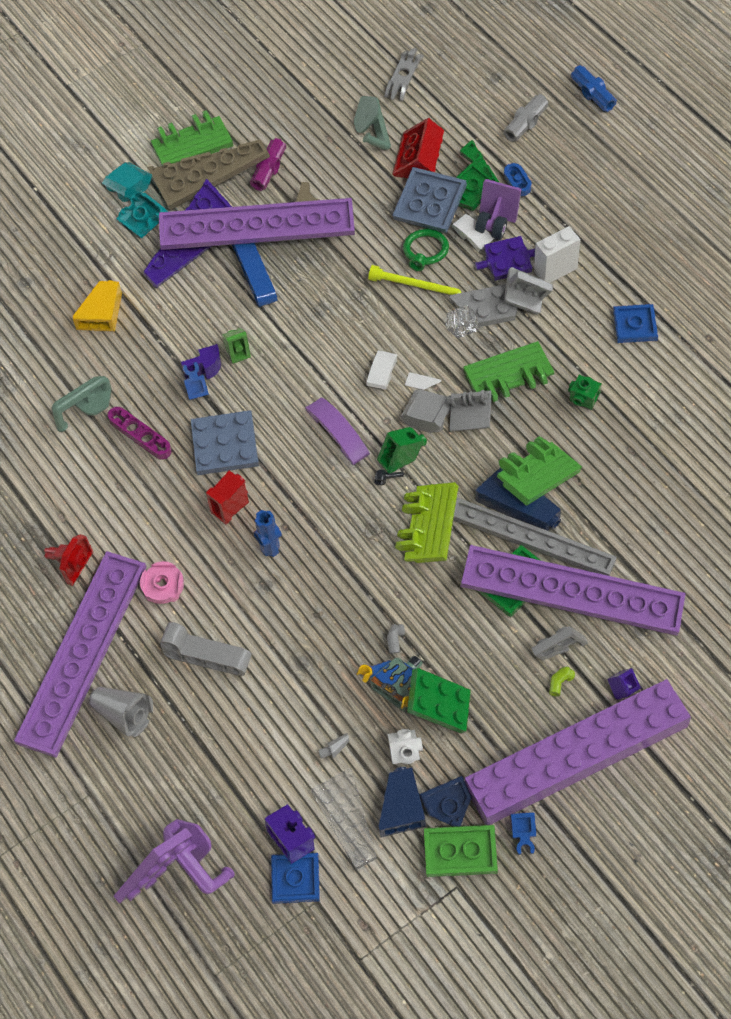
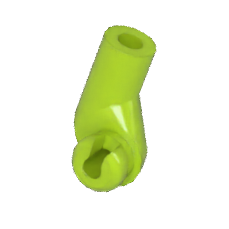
[549,666,575,697]

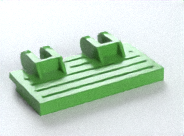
[151,110,234,166]
[464,341,554,402]
[497,436,582,506]

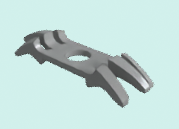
[384,48,424,102]

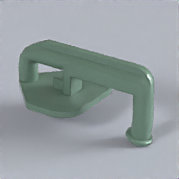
[354,96,391,150]
[52,376,112,432]

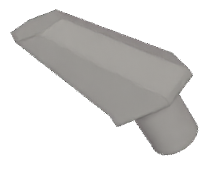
[318,733,349,759]

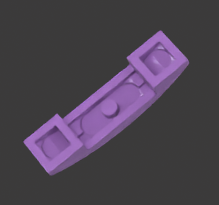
[305,397,370,465]

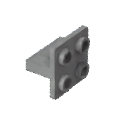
[504,267,553,315]

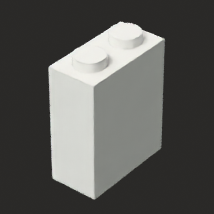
[534,226,580,283]

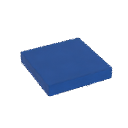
[613,304,658,343]
[271,853,320,904]

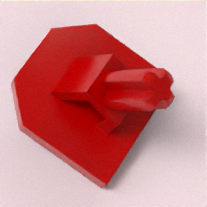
[44,534,94,586]

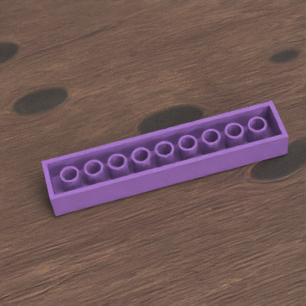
[465,679,691,825]

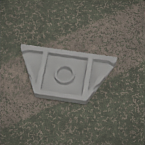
[449,284,518,328]

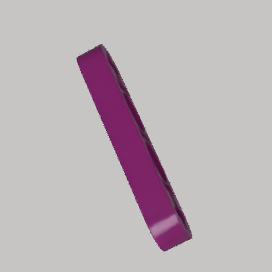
[108,407,172,460]

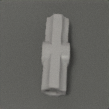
[504,94,549,142]

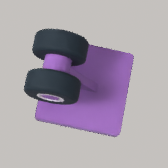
[475,179,521,240]

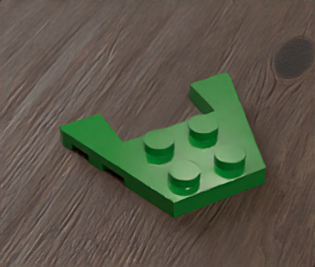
[456,140,499,211]

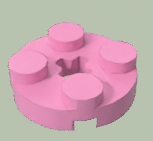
[140,561,184,604]

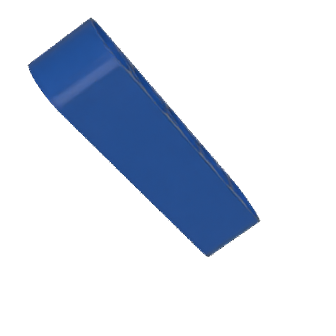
[231,243,278,307]

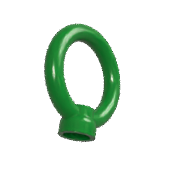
[403,229,449,272]

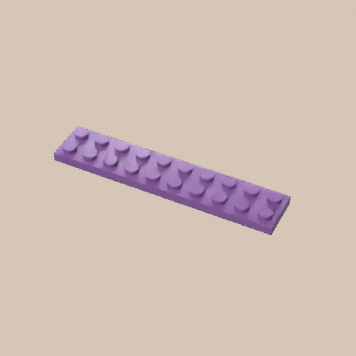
[159,198,355,250]
[461,545,686,636]
[14,551,147,758]

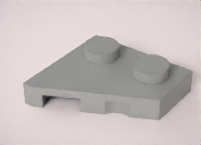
[531,626,588,660]

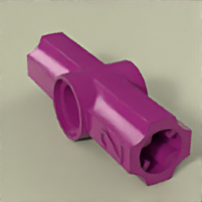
[250,138,286,191]

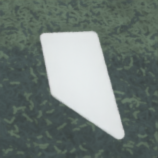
[405,372,441,390]

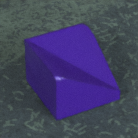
[607,668,641,699]

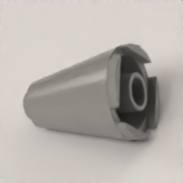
[90,687,153,737]

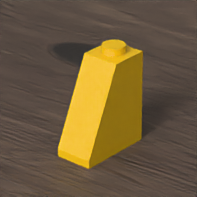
[73,280,122,331]

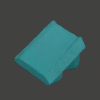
[102,162,152,202]
[116,192,168,238]

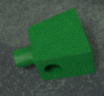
[377,427,427,474]

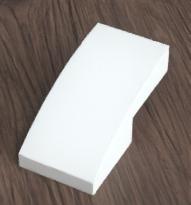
[452,214,494,252]
[366,350,397,390]

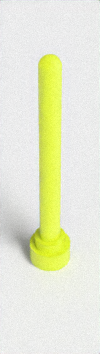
[368,265,461,295]

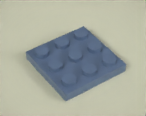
[392,167,467,233]
[191,410,259,475]

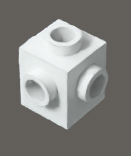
[388,729,423,764]

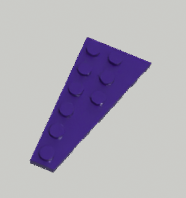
[143,179,232,288]

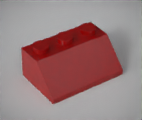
[392,118,444,179]

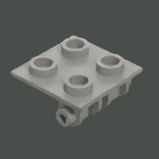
[447,390,491,432]

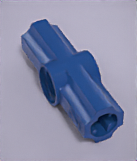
[571,65,617,112]
[253,510,282,557]

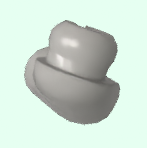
[387,624,405,654]

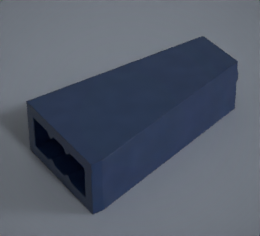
[475,468,561,531]

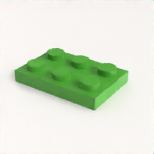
[424,825,498,877]

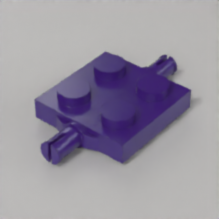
[475,236,535,281]

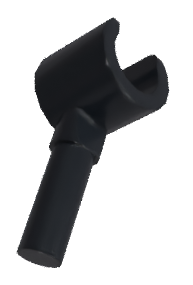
[374,469,404,485]

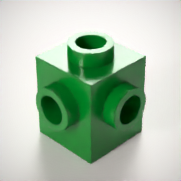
[568,374,602,410]

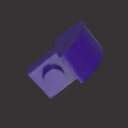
[181,344,222,380]

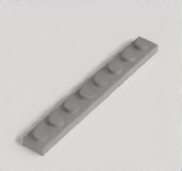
[453,497,617,576]

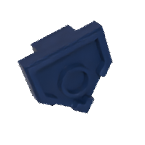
[419,776,472,827]

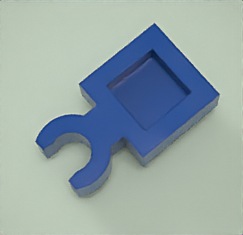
[183,362,209,400]
[511,812,536,855]

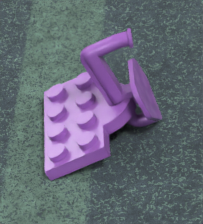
[114,819,235,904]

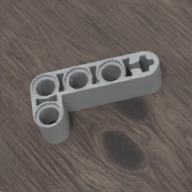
[160,622,252,676]

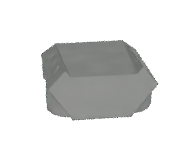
[401,389,451,433]

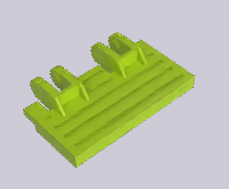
[395,482,459,563]

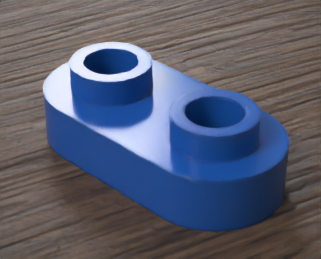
[504,163,532,196]

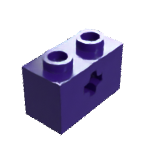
[264,804,315,864]

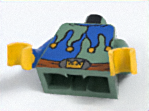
[356,655,423,712]

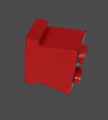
[206,470,249,525]

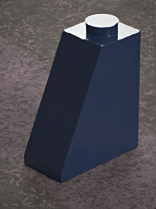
[379,767,426,838]

